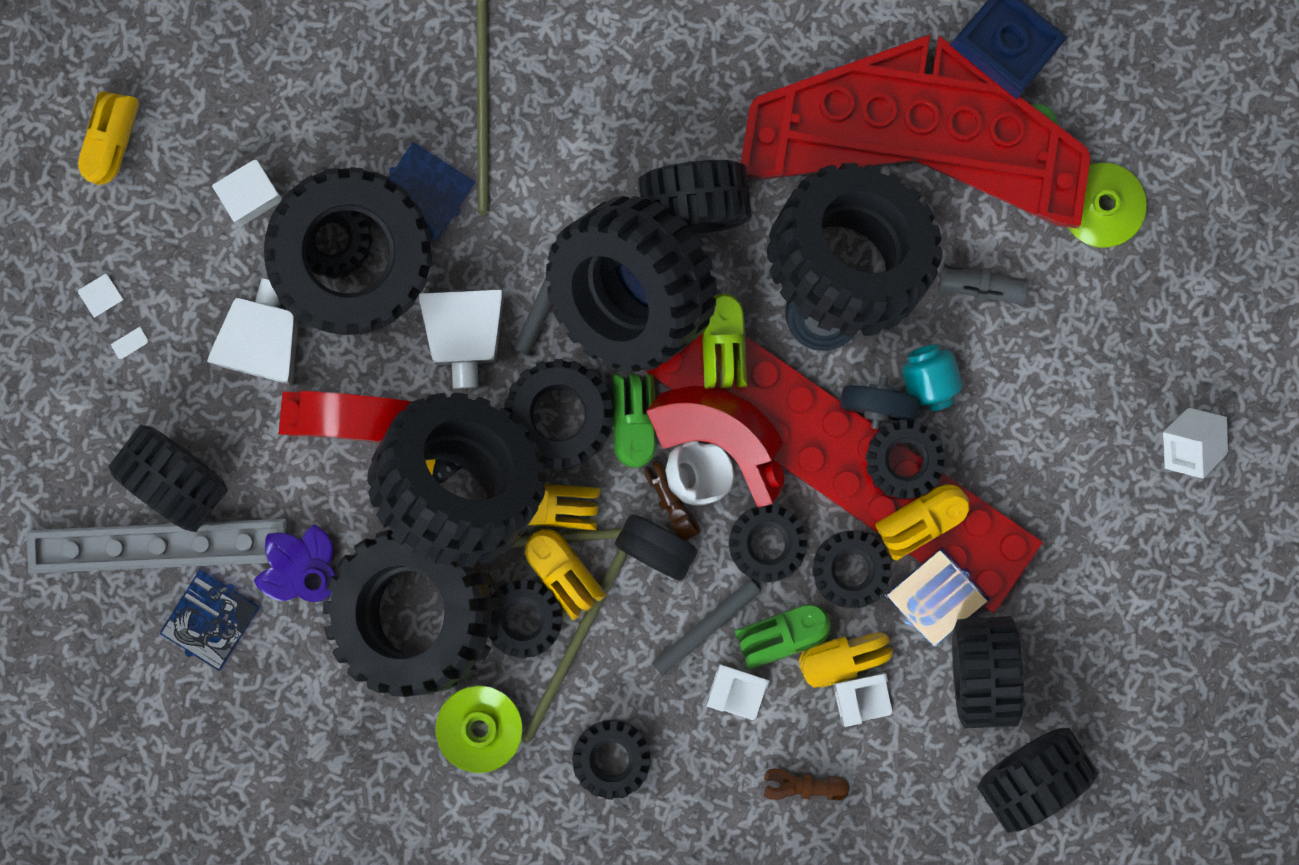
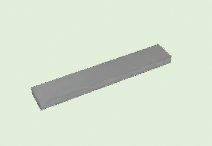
[27,519,288,574]

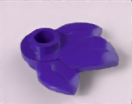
[254,525,335,602]

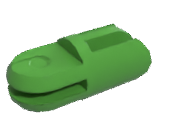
[612,374,656,468]
[734,604,831,670]

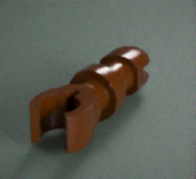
[644,461,701,540]
[764,769,850,801]

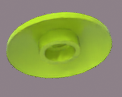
[1067,163,1147,248]
[435,686,523,773]

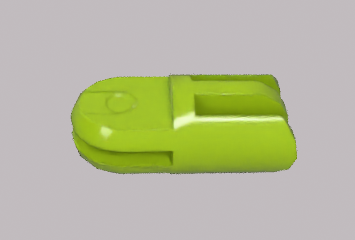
[702,293,747,389]

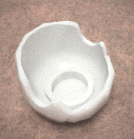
[665,441,735,506]

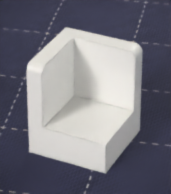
[212,160,282,227]
[1163,408,1228,479]
[706,664,770,720]
[833,672,892,727]

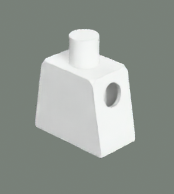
[207,278,299,385]
[419,290,504,390]

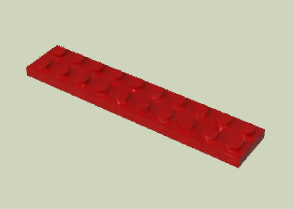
[643,334,1043,613]

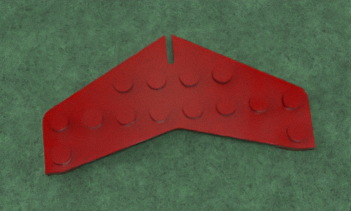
[741,34,1090,229]

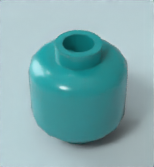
[901,344,963,411]

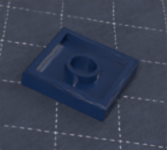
[950,0,1068,99]

